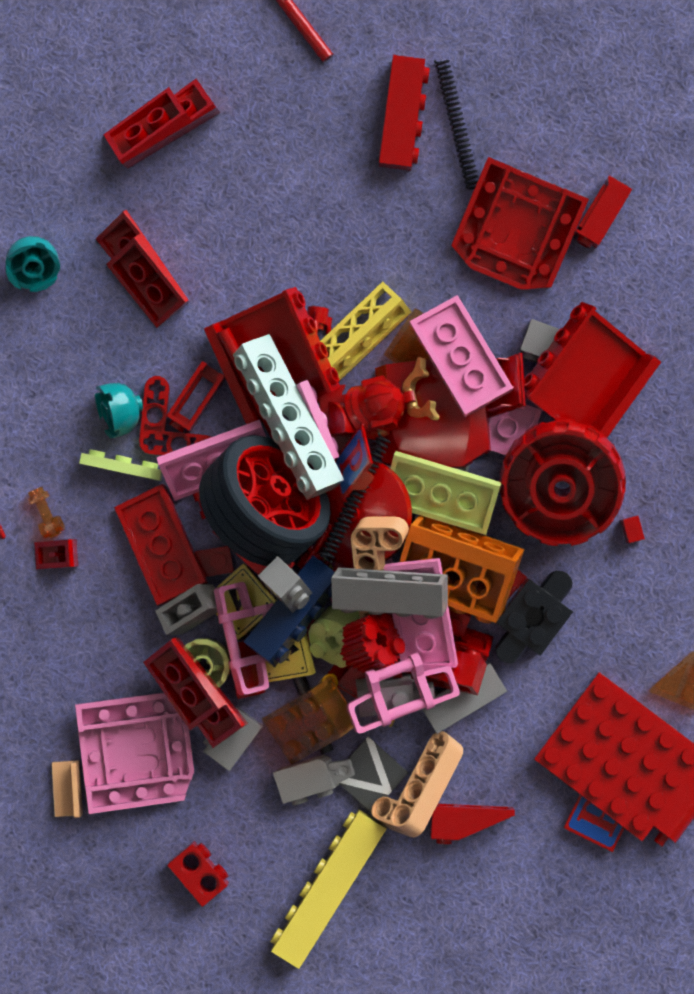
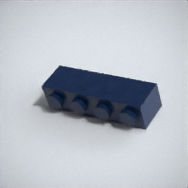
[244,556,335,667]

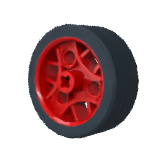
[199,435,331,566]

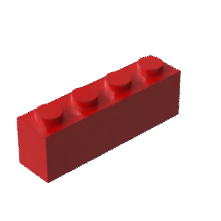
[379,55,430,171]

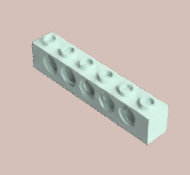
[233,334,344,500]

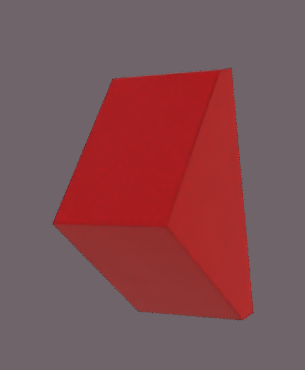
[34,539,78,569]

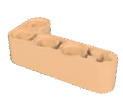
[351,517,409,618]
[371,731,463,838]

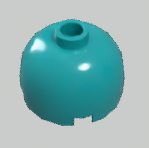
[5,236,60,292]
[95,383,143,438]

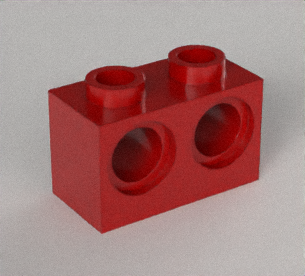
[167,841,229,907]

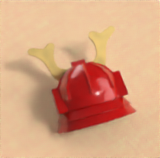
[345,357,439,440]

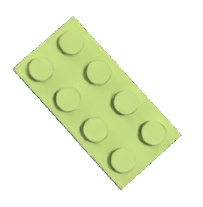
[390,451,501,535]

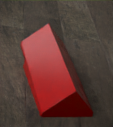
[103,79,220,169]
[96,210,189,328]
[143,638,248,748]

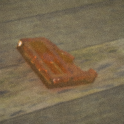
[649,651,694,710]

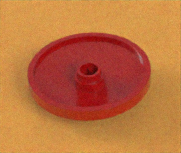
[316,461,412,568]

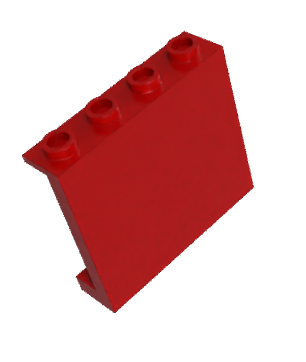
[203,287,341,424]
[524,302,661,438]

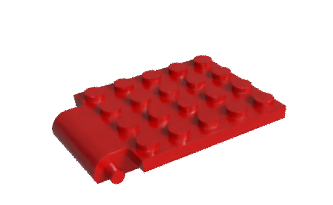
[533,672,694,847]

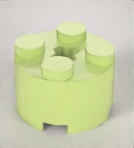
[308,606,360,668]
[185,638,231,688]

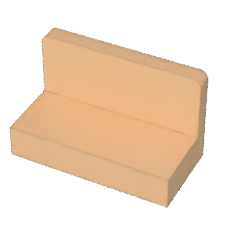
[52,760,83,818]

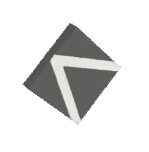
[339,736,408,812]

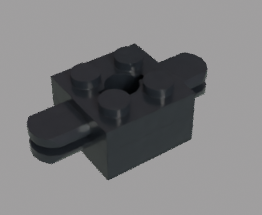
[495,570,573,664]

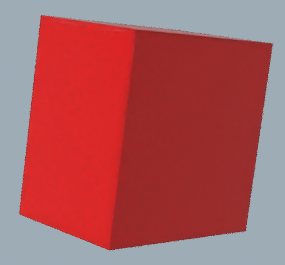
[620,515,645,543]

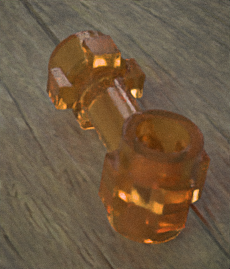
[28,486,65,539]

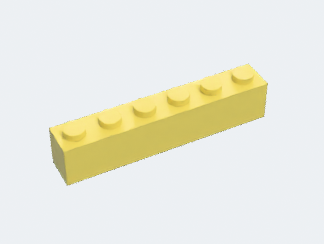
[270,809,387,969]

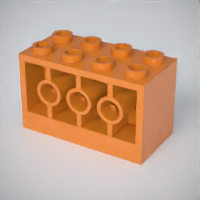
[399,515,525,624]

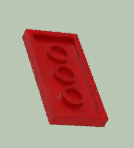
[114,484,208,606]

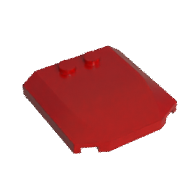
[451,157,589,290]
[375,359,491,469]

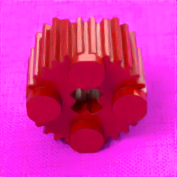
[340,613,405,674]

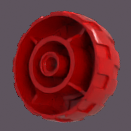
[499,419,626,547]

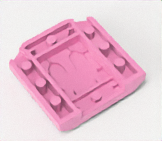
[75,692,194,814]

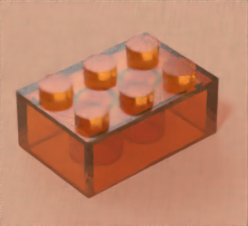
[262,676,360,765]

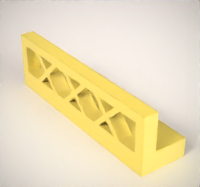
[320,282,411,381]

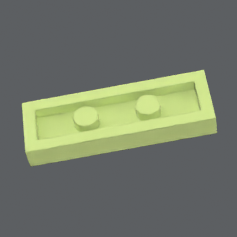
[79,449,163,481]

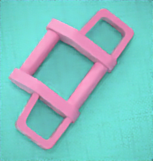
[214,582,274,695]
[346,652,460,733]

